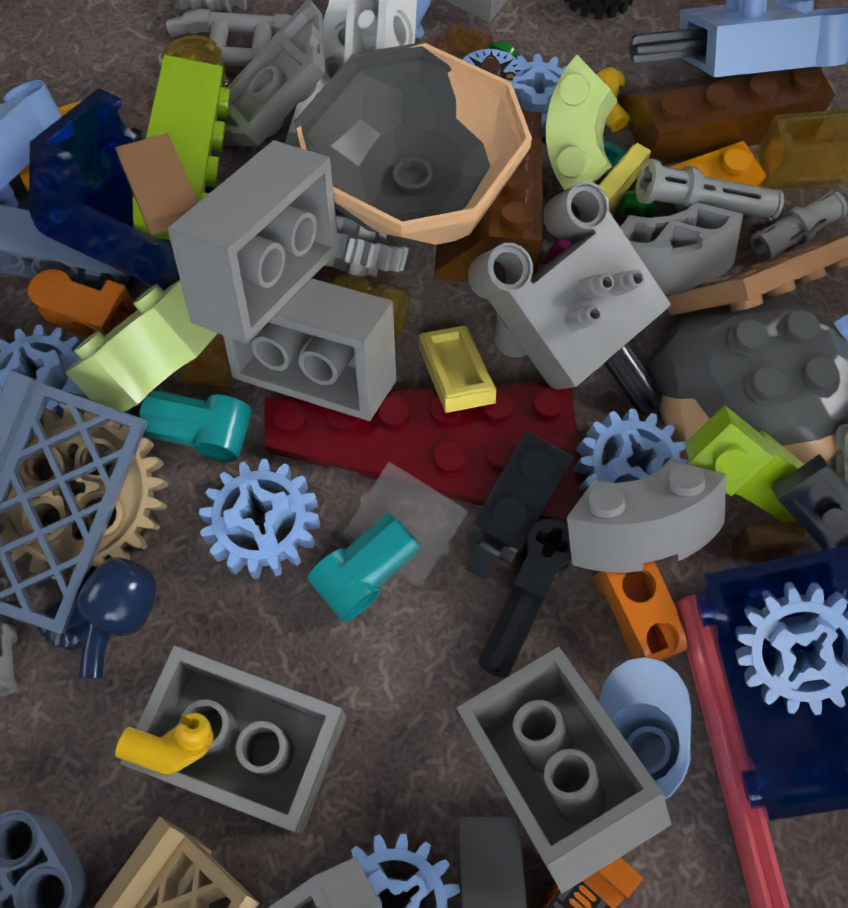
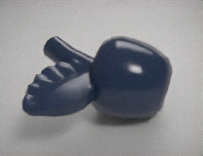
[37,557,156,679]

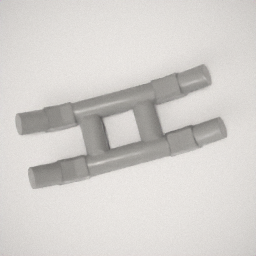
[158,8,292,67]

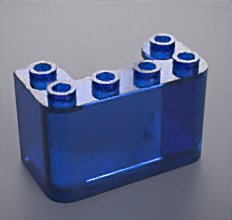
[29,88,233,290]

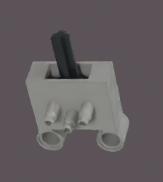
[468,182,671,414]

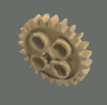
[0,405,168,579]

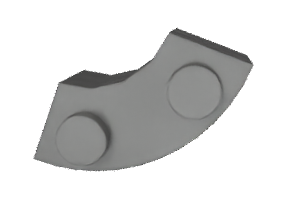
[620,202,743,295]
[567,459,726,573]

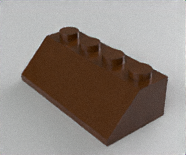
[617,66,835,166]
[434,109,542,284]

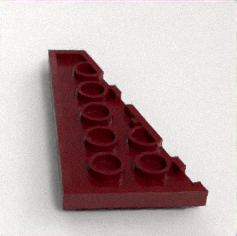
[264,383,585,524]

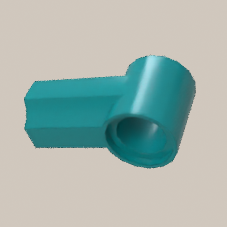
[139,390,253,462]
[307,511,423,623]

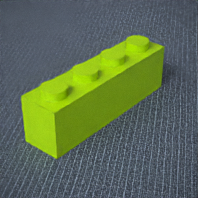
[133,55,231,240]

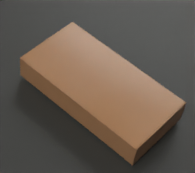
[115,133,199,236]

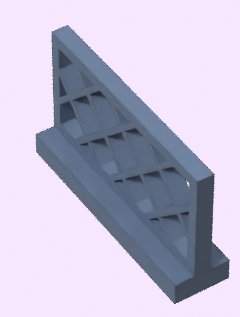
[0,370,148,634]

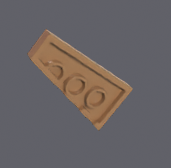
[666,233,848,316]

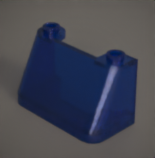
[695,545,848,821]

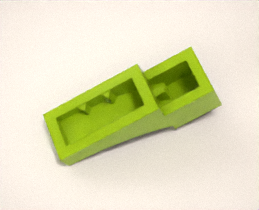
[684,405,810,539]

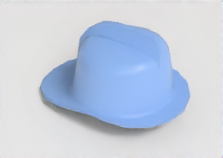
[599,657,691,799]

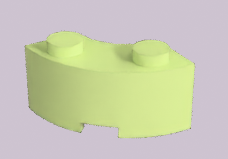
[546,55,618,190]
[65,280,218,412]

